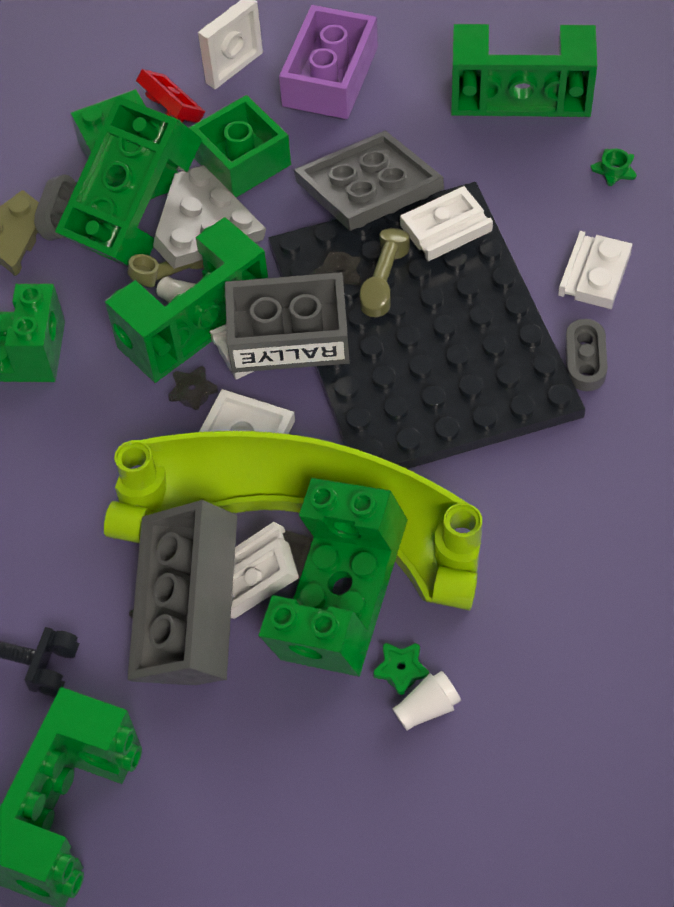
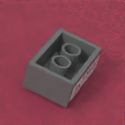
[225,272,350,373]

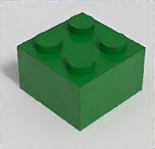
[189,95,291,197]

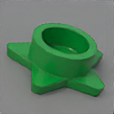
[591,148,637,186]
[373,643,429,695]

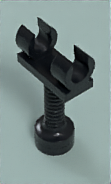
[0,627,80,697]

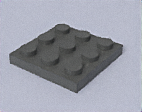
[294,130,444,231]

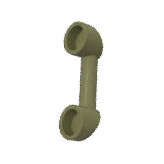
[360,228,410,317]
[127,254,204,287]

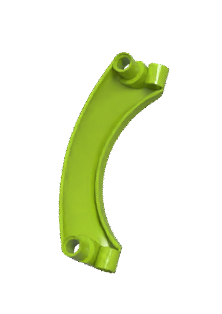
[104,431,482,611]

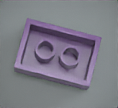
[279,5,378,119]

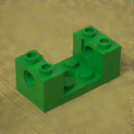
[451,24,598,117]
[55,96,202,267]
[105,217,268,383]
[0,284,65,382]
[258,478,408,677]
[0,687,142,907]

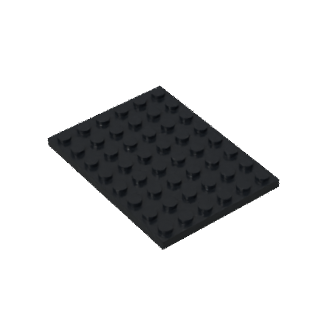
[268,182,585,469]

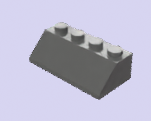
[127,500,237,685]

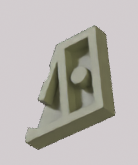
[0,190,39,276]

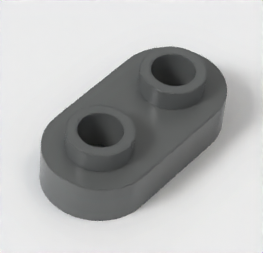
[34,174,77,241]
[565,319,608,391]

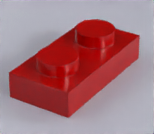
[136,69,206,123]

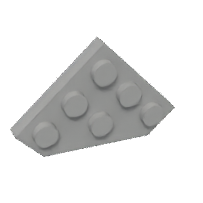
[153,165,266,269]

